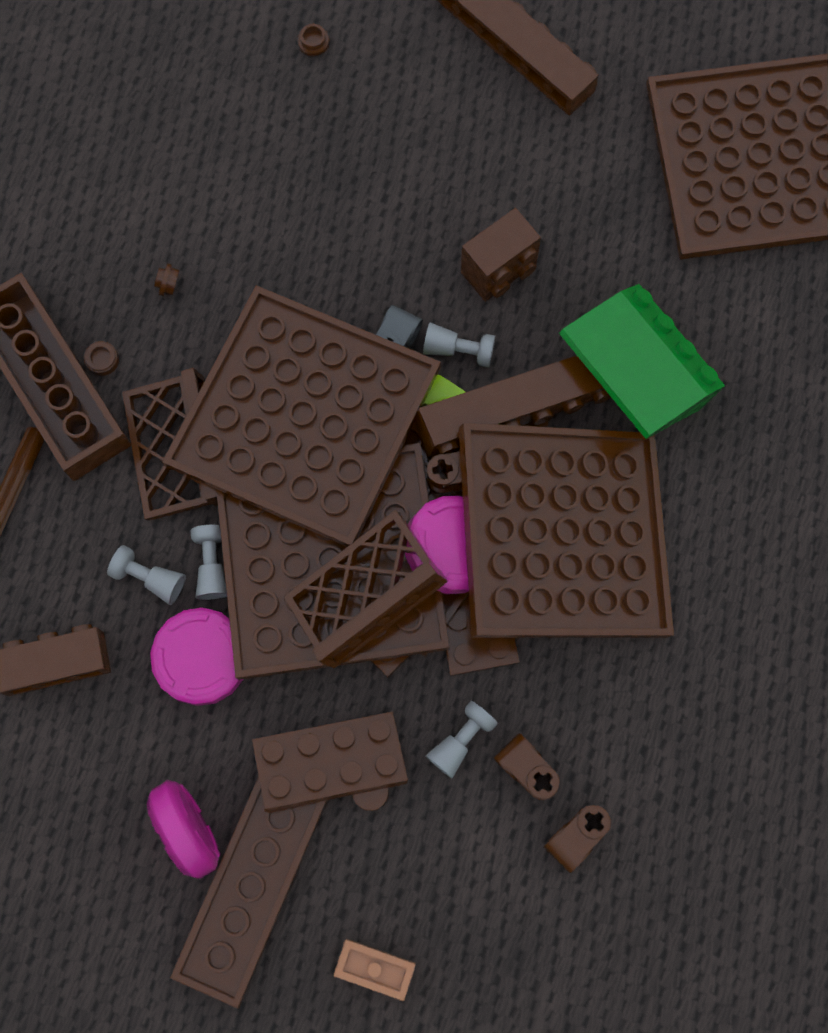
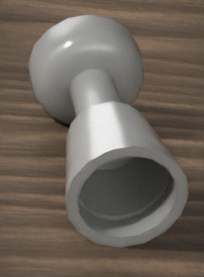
[423,322,496,368]
[190,525,227,600]
[107,545,186,605]
[425,701,498,779]

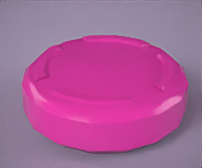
[405,496,469,594]
[150,608,243,706]
[147,780,220,879]

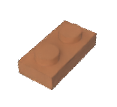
[334,939,416,1001]

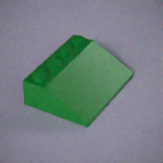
[559,284,725,439]

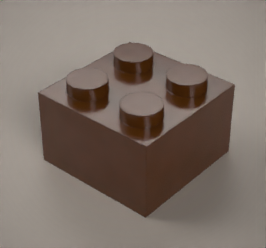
[461,207,541,302]

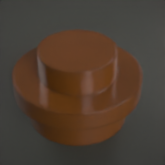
[298,24,329,56]
[154,263,179,296]

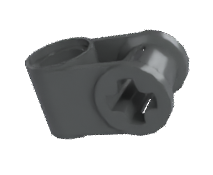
[376,305,423,348]

